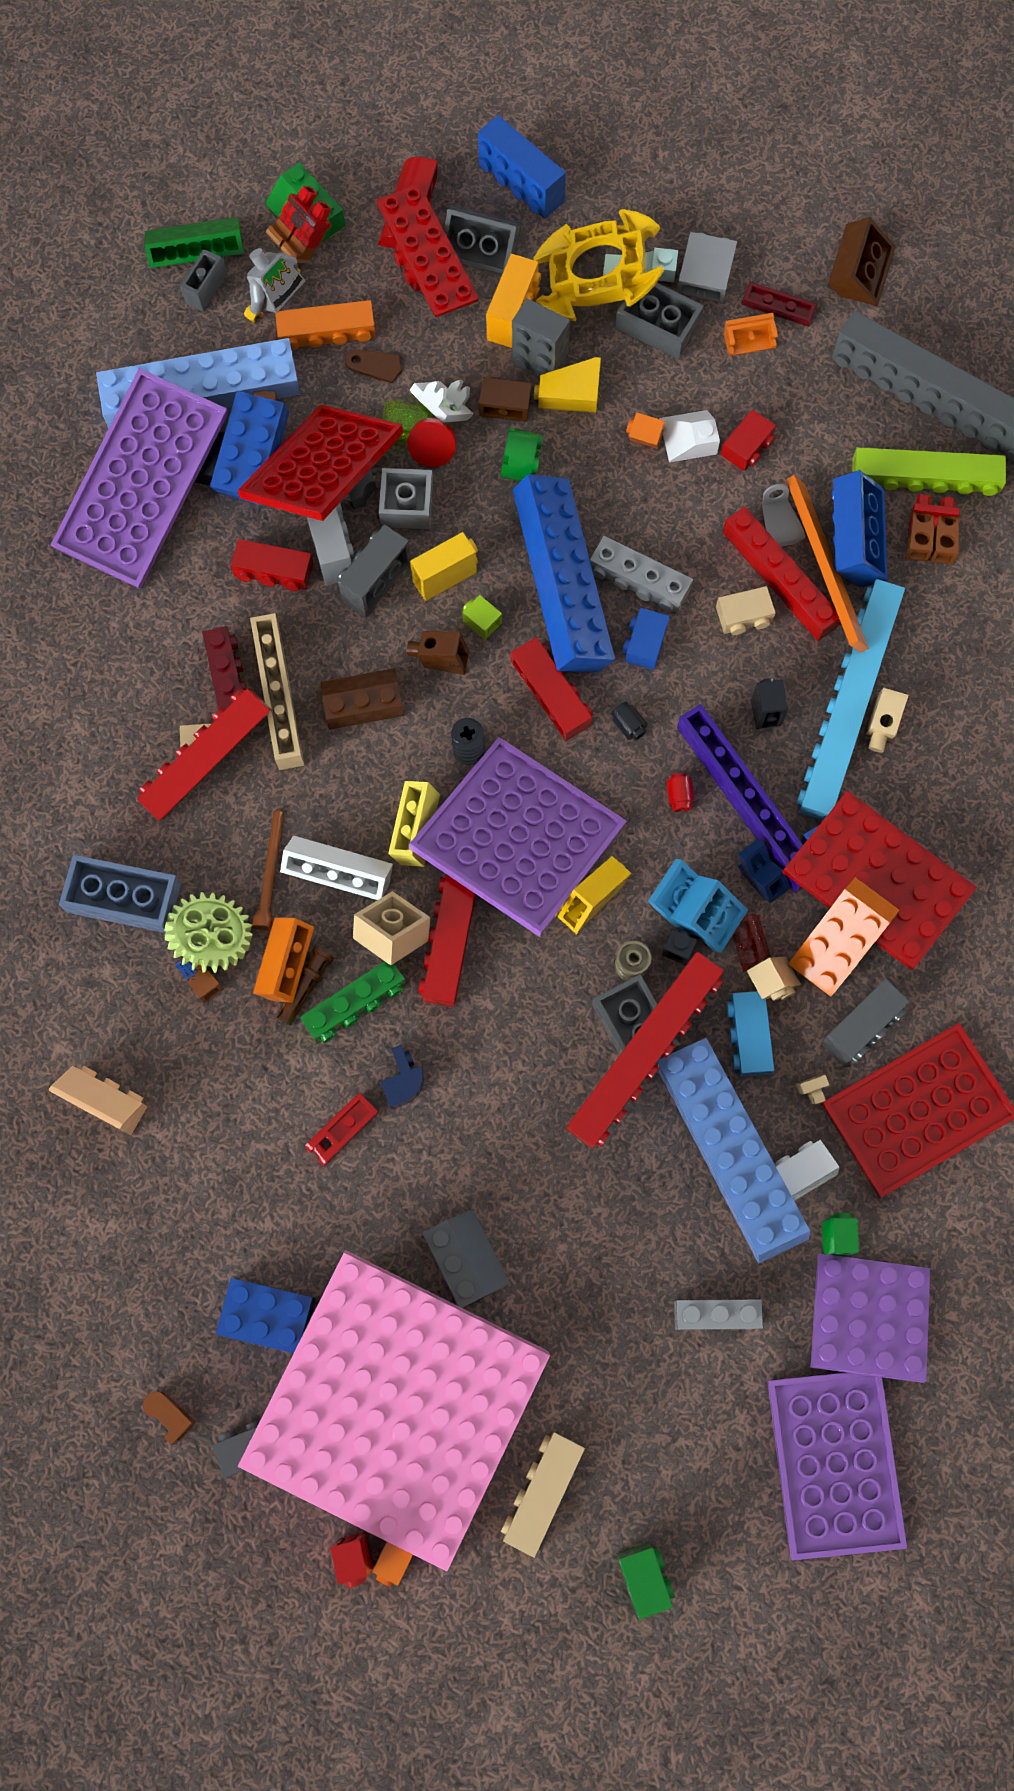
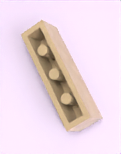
[501,1431,585,1558]

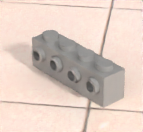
[590,536,693,613]

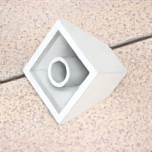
[659,410,720,462]

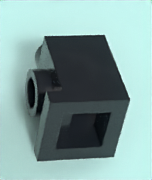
[662,929,697,965]

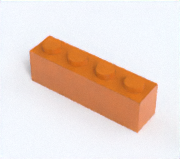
[275,300,376,351]

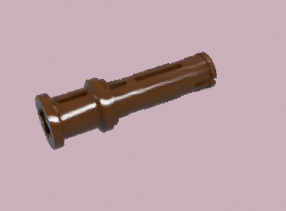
[276,947,334,1026]

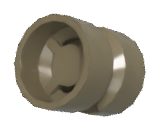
[615,941,652,981]

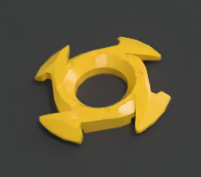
[534,209,664,321]

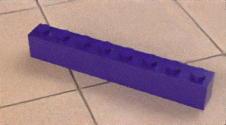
[677,704,803,893]

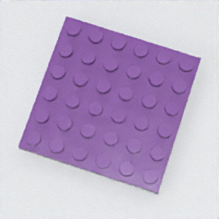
[409,737,627,937]

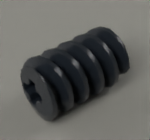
[451,718,485,765]

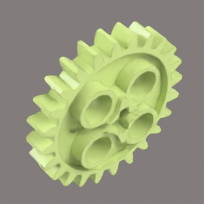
[164,892,252,973]

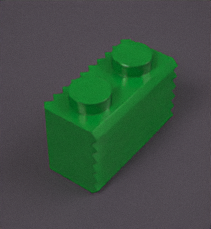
[822,1213,860,1256]

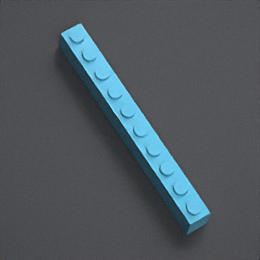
[796,579,905,821]

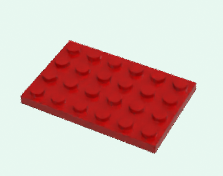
[238,404,404,521]
[782,791,977,971]
[821,1023,1014,1199]

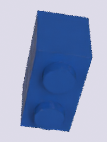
[622,608,669,670]

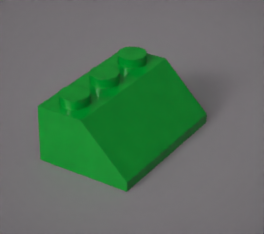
[265,162,345,243]

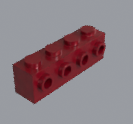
[202,626,247,710]

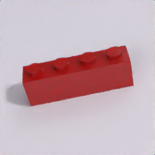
[510,637,593,741]

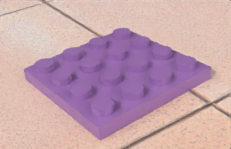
[811,1253,930,1383]

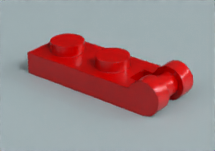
[305,1093,379,1166]

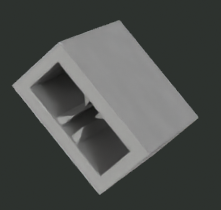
[677,232,737,303]

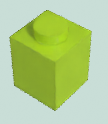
[463,595,502,640]

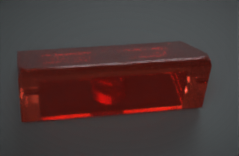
[733,914,771,972]

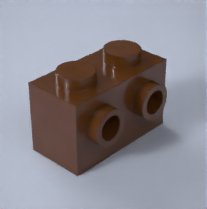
[479,377,532,422]

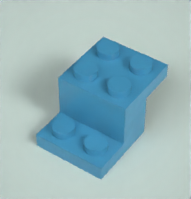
[648,859,748,953]

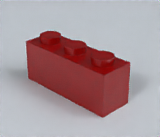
[231,539,314,592]
[330,1532,374,1588]

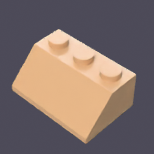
[49,1066,147,1135]

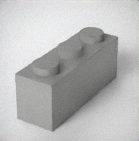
[674,1300,763,1330]

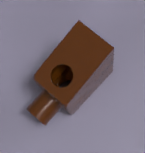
[407,631,469,675]

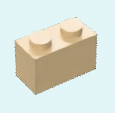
[716,586,775,635]
[747,957,801,1001]

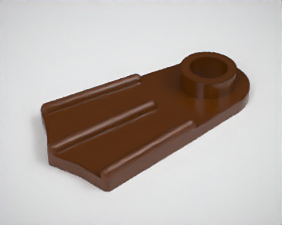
[345,350,402,383]

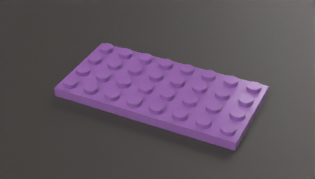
[51,368,229,589]

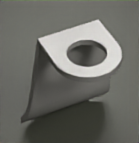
[762,484,806,547]

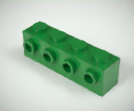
[300,961,406,1044]

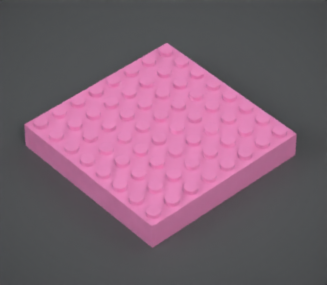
[238,1250,550,1571]

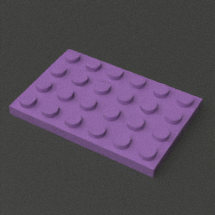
[767,1372,907,1560]

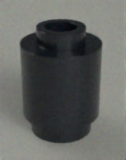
[611,702,648,741]

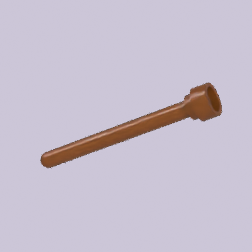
[252,809,284,931]

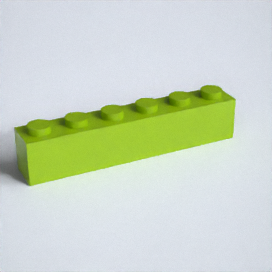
[852,447,1006,496]

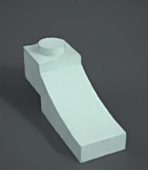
[603,247,678,282]

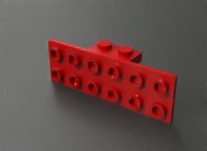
[377,184,479,317]

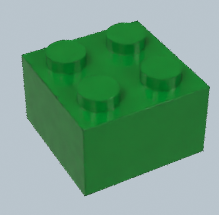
[616,1542,675,1620]

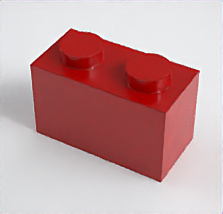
[721,409,776,471]

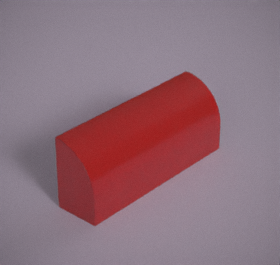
[378,157,438,249]

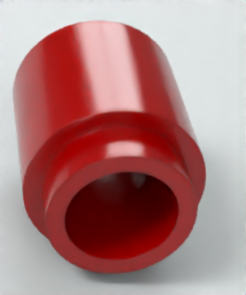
[666,773,695,812]

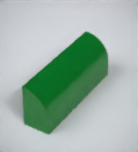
[144,217,244,268]

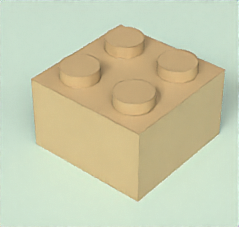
[353,891,430,965]

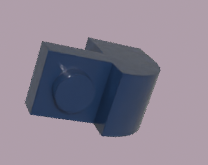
[738,839,790,903]
[380,1045,424,1110]

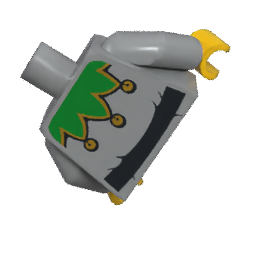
[244,248,305,323]

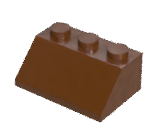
[828,217,896,306]
[320,668,404,730]

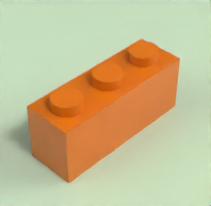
[253,918,314,1003]

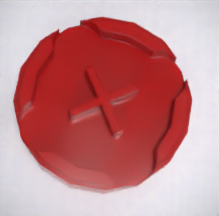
[407,418,456,467]

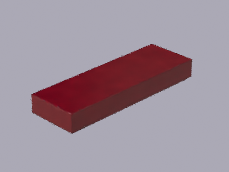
[741,282,817,327]

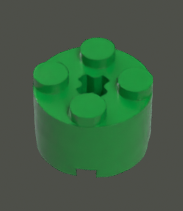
[500,428,543,482]

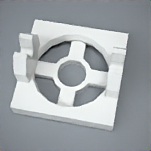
[410,380,473,423]

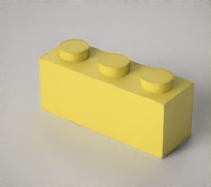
[388,781,440,867]

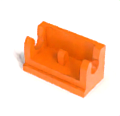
[723,313,778,356]

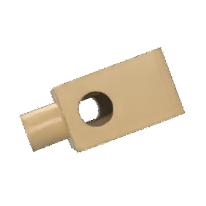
[866,688,909,753]

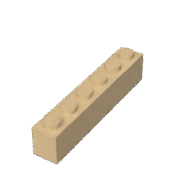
[250,613,304,770]

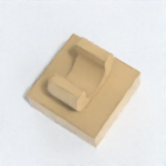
[795,1075,829,1104]

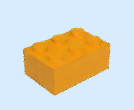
[486,253,541,348]

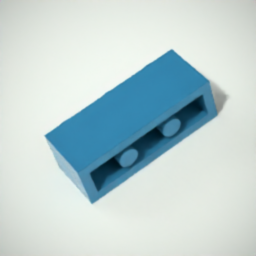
[726,991,774,1077]

